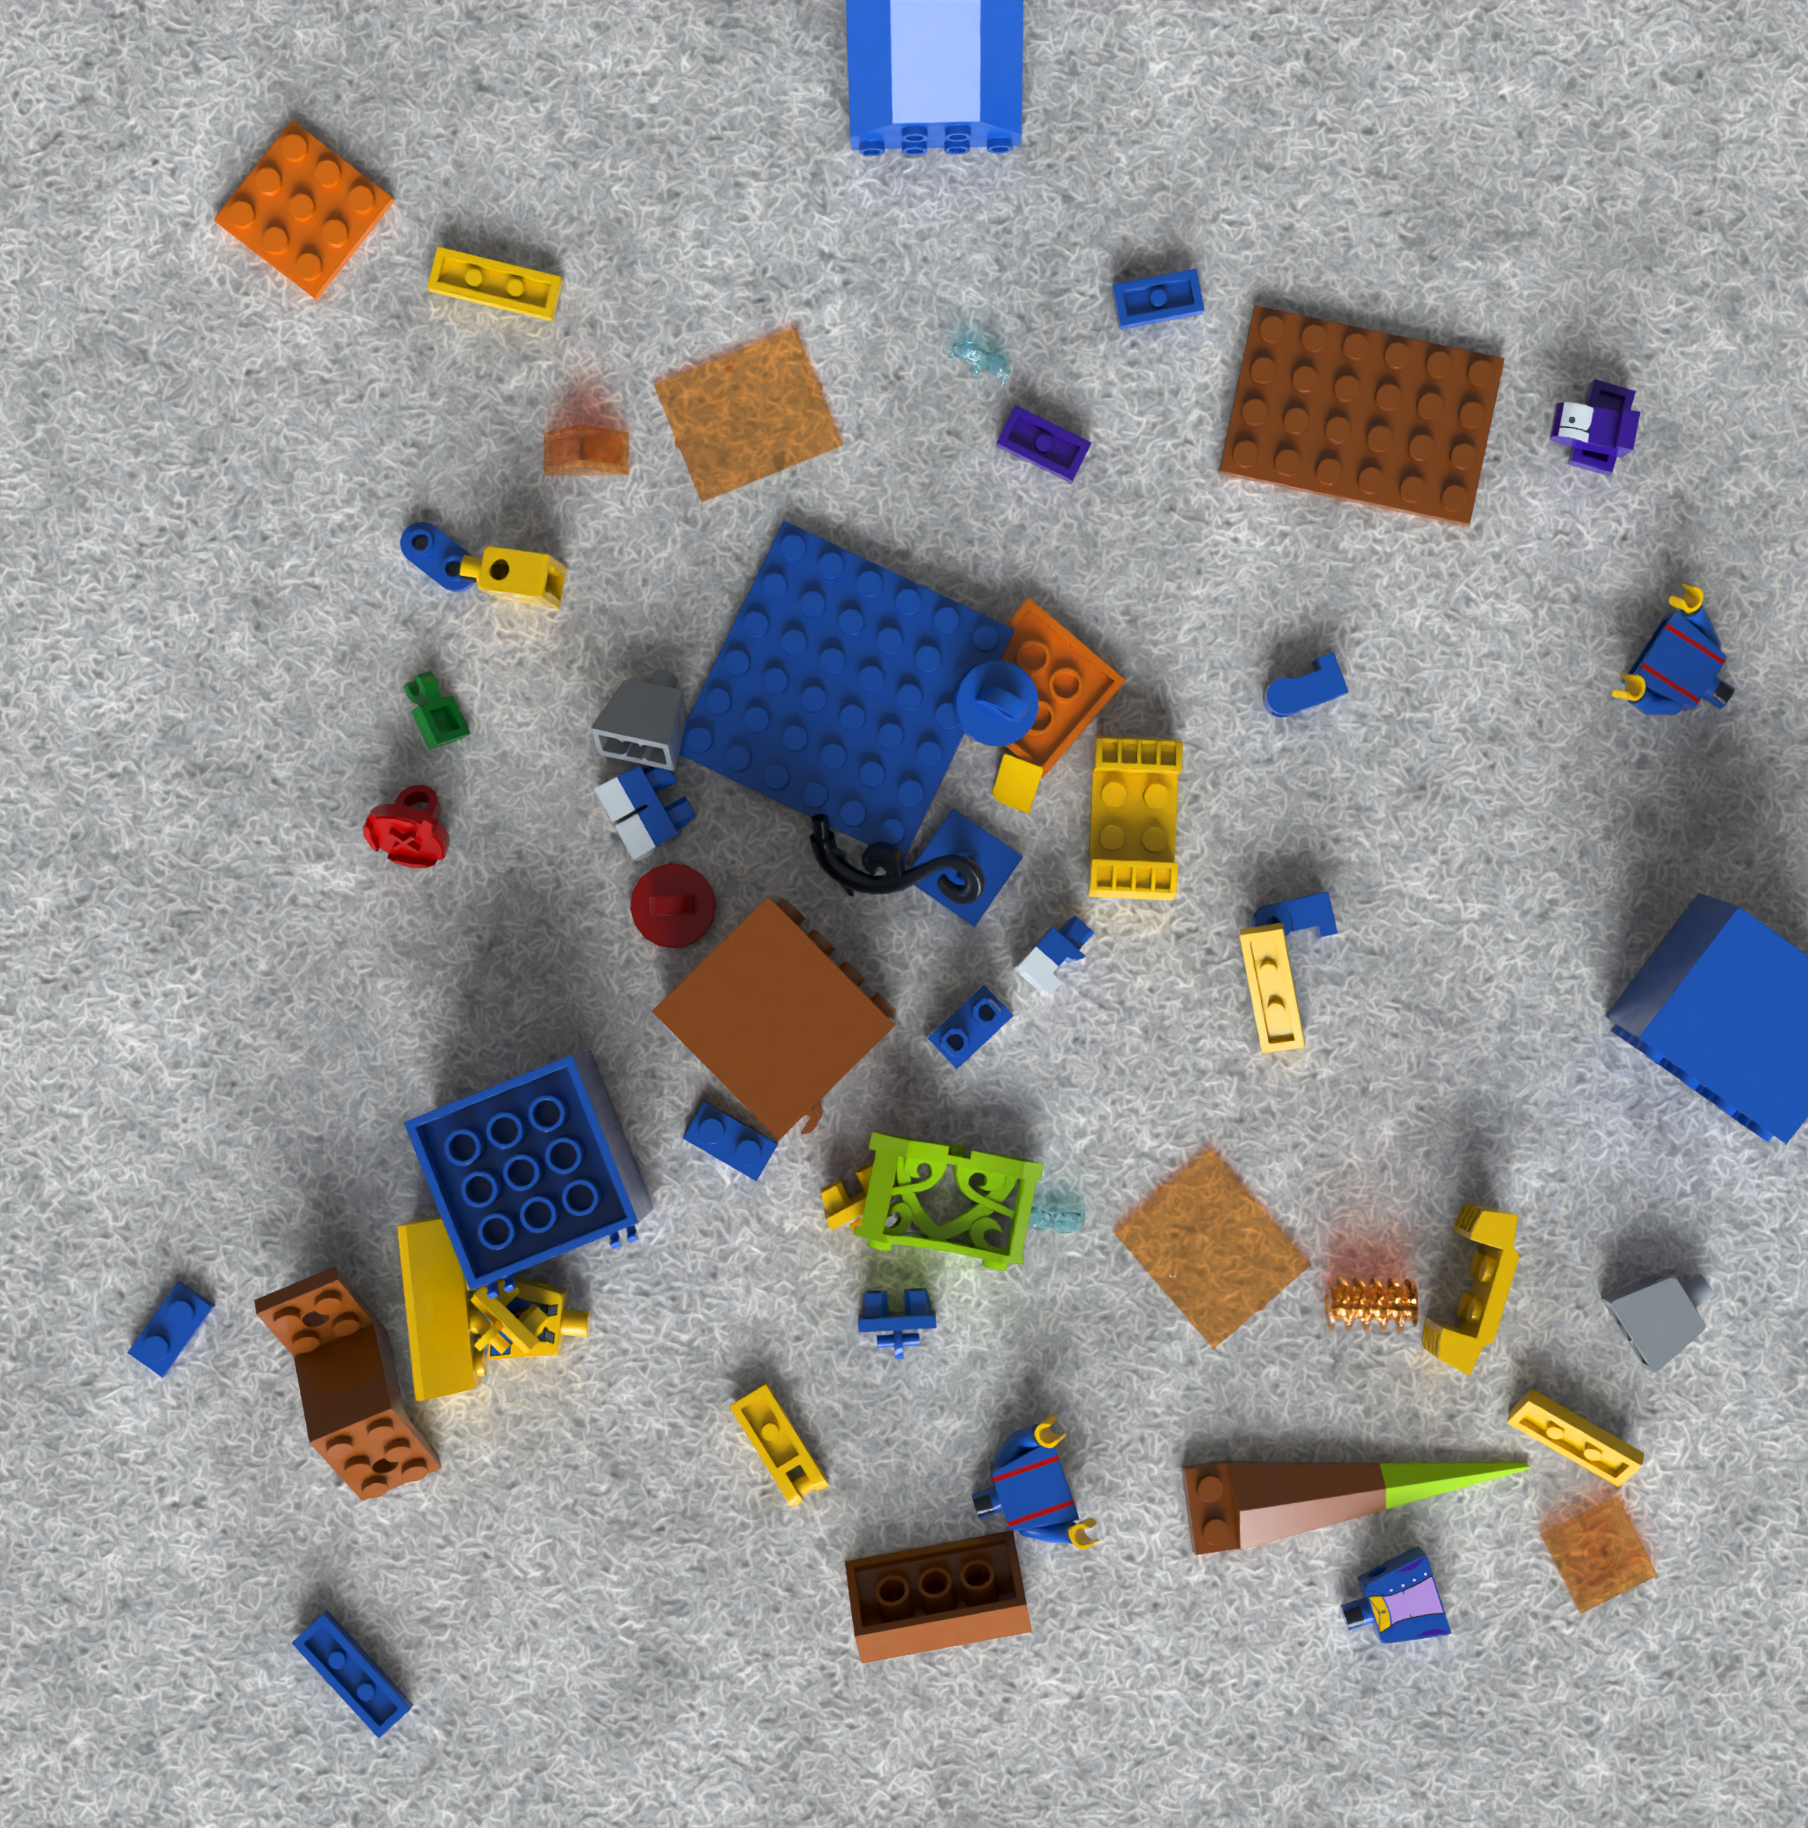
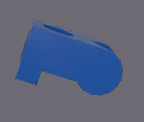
[1262,652,1349,718]
[1252,892,1338,937]

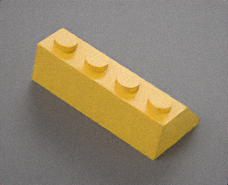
[397,1215,487,1401]

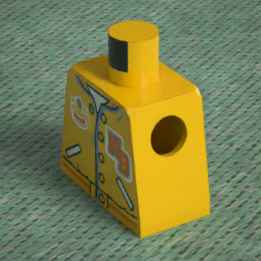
[460,546,567,609]

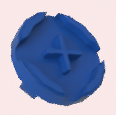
[952,660,1039,746]

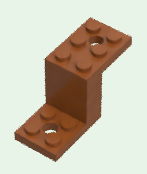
[254,1266,442,1501]

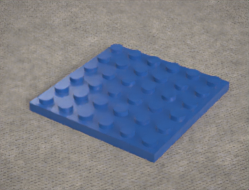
[679,521,1015,860]

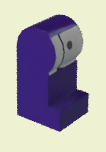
[1549,402,1640,458]

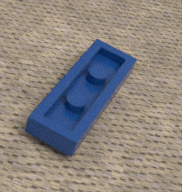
[292,1610,414,1739]

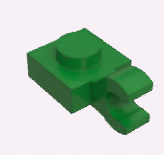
[404,671,471,750]

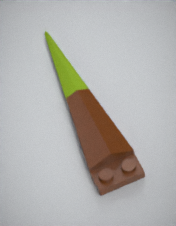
[1181,1461,1530,1555]

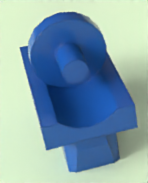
[858,1288,936,1359]

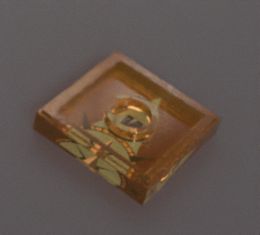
[1540,1496,1658,1614]

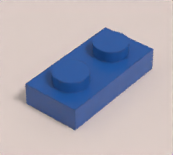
[1111,268,1205,330]
[683,1101,778,1182]
[128,1281,215,1377]

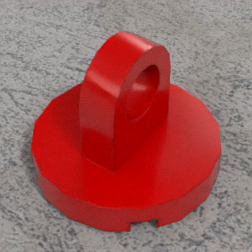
[363,785,450,868]
[630,863,716,948]

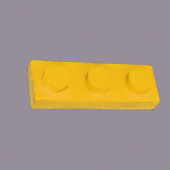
[427,246,564,322]
[1239,923,1305,1053]
[1507,1389,1644,1487]

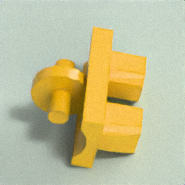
[820,1161,899,1231]
[470,1278,549,1355]

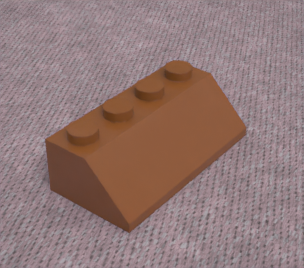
[845,1531,1032,1663]

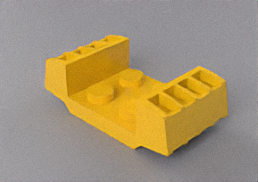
[1088,735,1183,900]
[1422,1204,1519,1375]

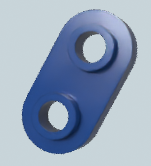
[400,522,474,592]

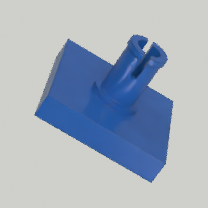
[912,808,1023,927]

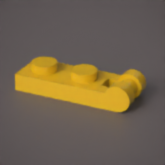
[729,1381,829,1507]

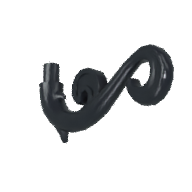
[810,814,985,905]

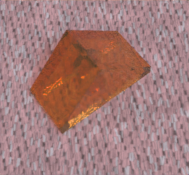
[544,424,629,476]

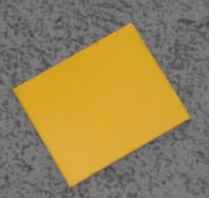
[991,753,1044,814]

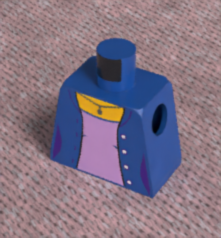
[1340,1546,1452,1644]

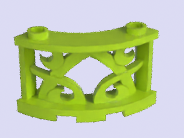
[853,1132,1044,1271]

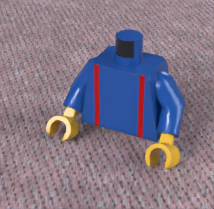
[1612,582,1735,715]
[971,1414,1099,1550]

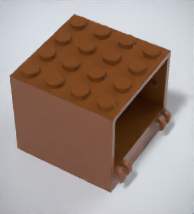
[652,897,896,1140]

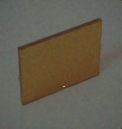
[654,328,843,503]
[1113,1148,1311,1349]

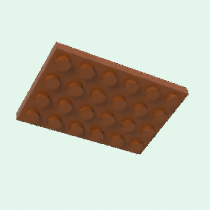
[1218,305,1505,526]

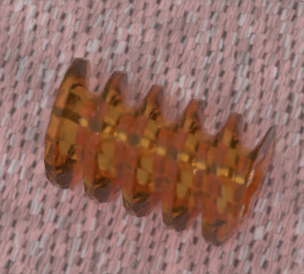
[1325,1276,1418,1333]

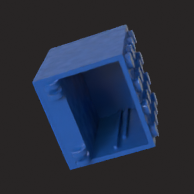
[1606,893,1808,1145]
[404,1050,654,1299]

